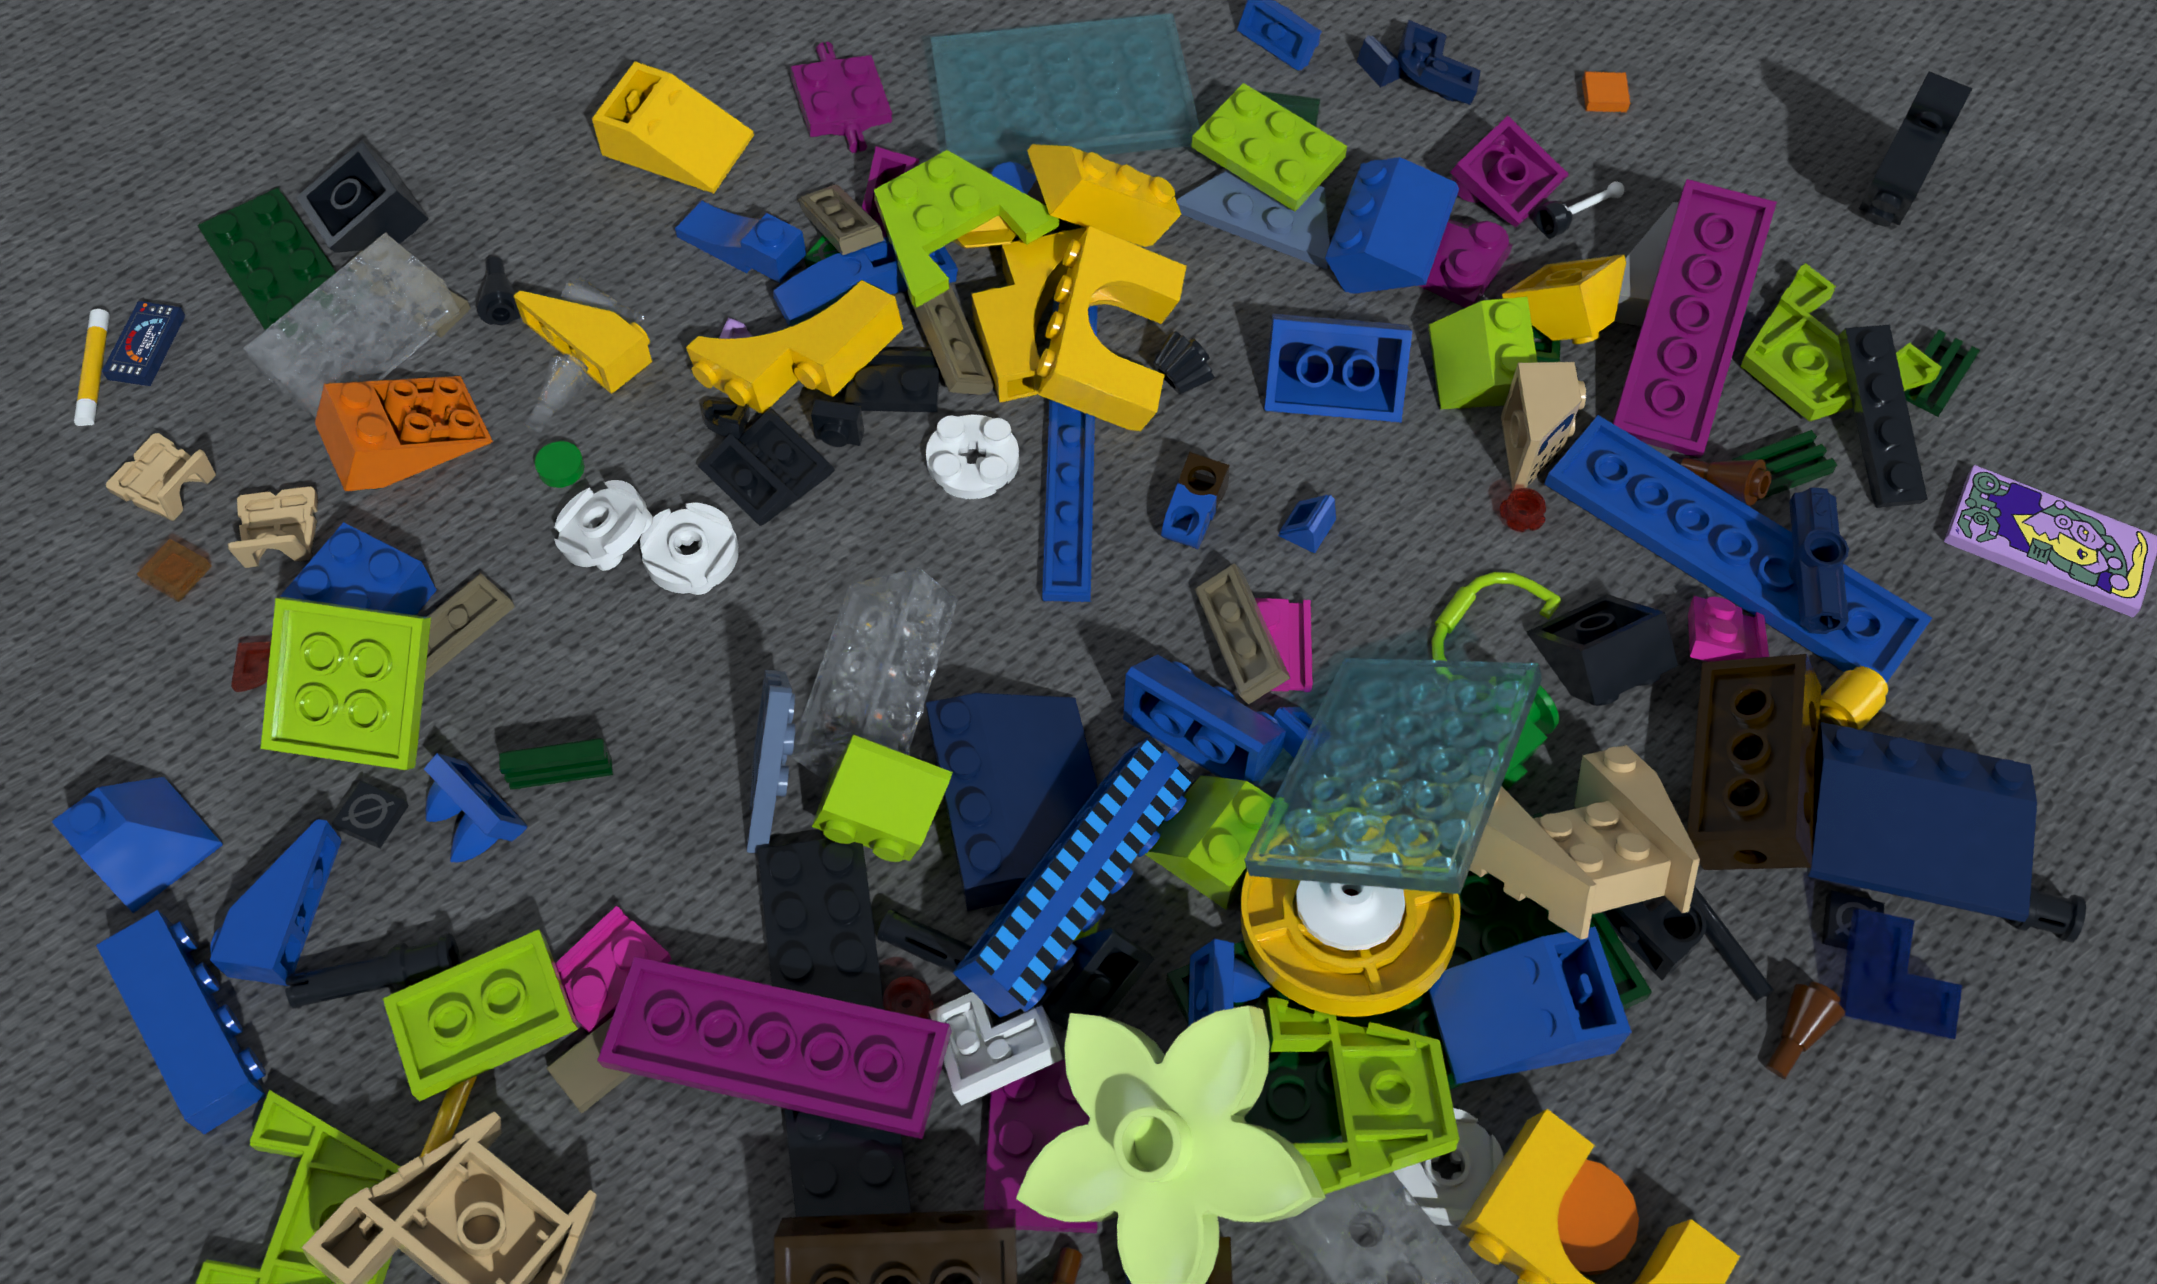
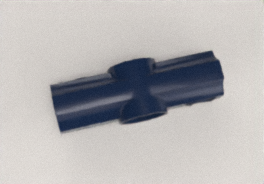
[1788,487,1849,634]

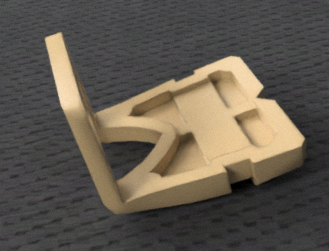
[106,433,216,521]
[228,486,318,568]

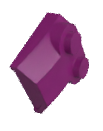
[1450,115,1569,228]
[1419,219,1513,308]

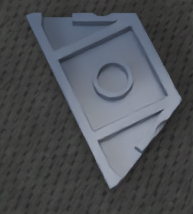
[1177,170,1330,269]
[747,670,795,853]

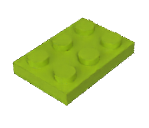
[1191,83,1347,212]
[383,929,578,1101]

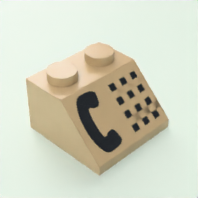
[1501,362,1586,492]

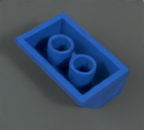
[1325,157,1459,294]
[1264,313,1412,422]
[1123,654,1286,787]

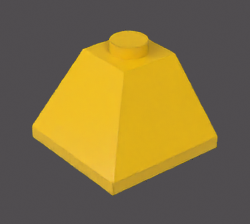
[1502,254,1626,344]

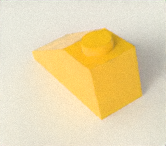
[513,290,652,394]

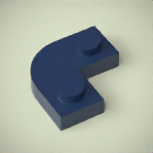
[1398,20,1481,105]

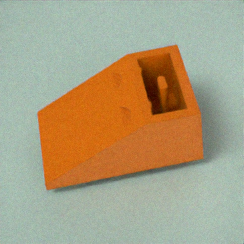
[315,376,493,491]

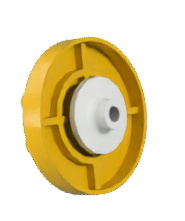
[1241,811,1460,1017]

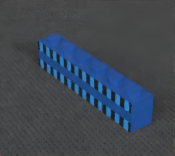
[953,736,1194,1018]

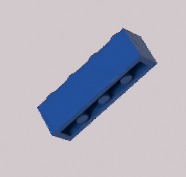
[96,910,266,1134]

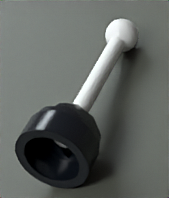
[1533,181,1625,239]

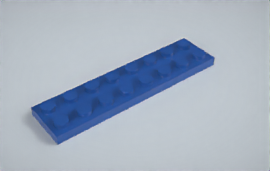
[1545,415,1932,683]

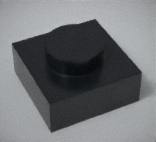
[811,399,864,447]

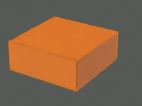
[1582,72,1630,112]

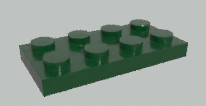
[197,187,357,347]

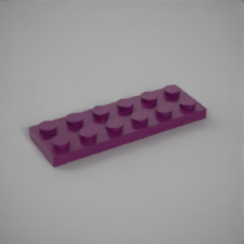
[1613,179,1777,458]
[597,956,952,1139]

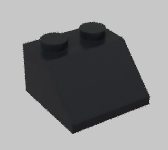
[296,141,429,253]
[1527,594,1678,706]

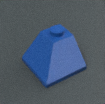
[51,777,223,913]

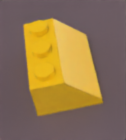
[1027,144,1182,247]

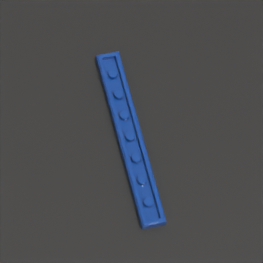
[1042,291,1098,602]

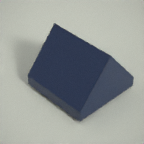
[1357,35,1407,88]

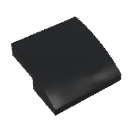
[698,408,835,526]

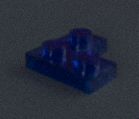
[1839,909,1963,1039]

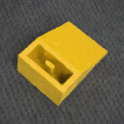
[592,61,754,194]

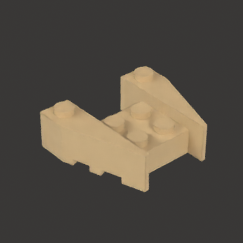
[1440,745,1700,940]
[302,1112,597,1284]

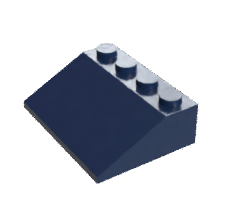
[926,693,1098,911]
[1807,722,2037,922]

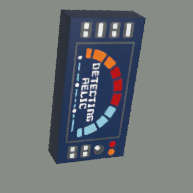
[102,301,185,386]

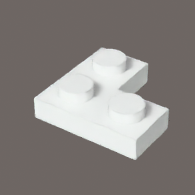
[929,992,1063,1105]

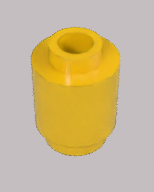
[1819,666,1888,730]

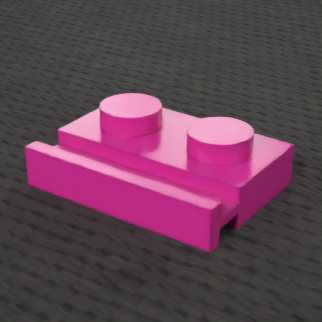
[1688,596,1769,662]
[1255,598,1313,692]
[555,906,672,1034]

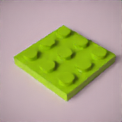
[260,597,431,770]

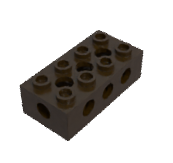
[1687,654,1821,870]
[774,1209,1018,1284]

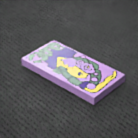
[1944,465,2157,617]

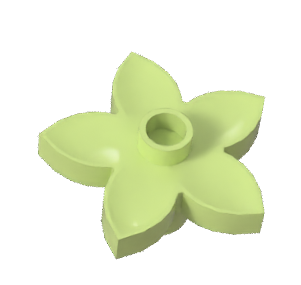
[1016,1005,1326,1284]

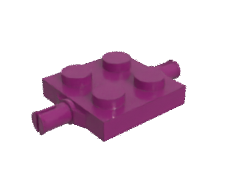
[791,42,892,153]

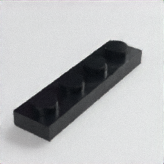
[1838,324,1928,508]

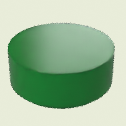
[535,441,585,488]

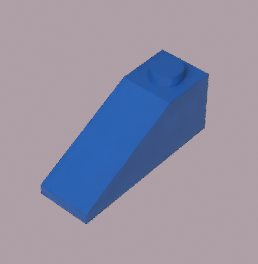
[210,819,342,986]

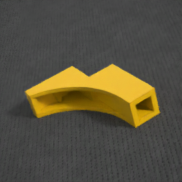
[972,227,1087,403]
[686,280,904,414]

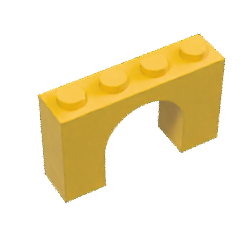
[1037,226,1186,432]
[1458,1109,1740,1284]

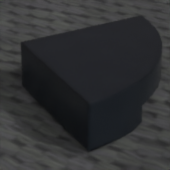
[703,400,750,439]

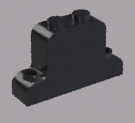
[1859,71,1973,227]

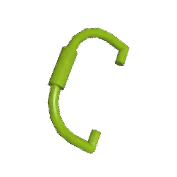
[1431,572,1561,707]

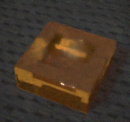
[137,539,212,602]

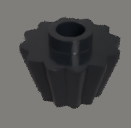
[1153,331,1215,394]

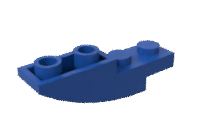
[773,237,958,327]

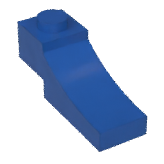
[675,201,806,283]

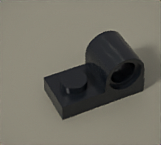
[1602,900,1707,981]

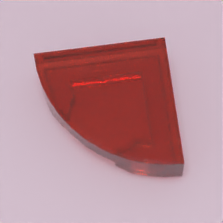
[231,641,271,692]

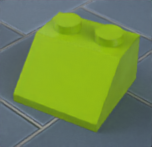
[1428,297,1538,409]
[812,735,953,862]
[1145,775,1290,910]

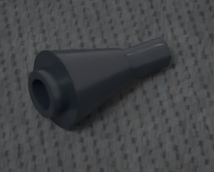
[477,257,521,325]

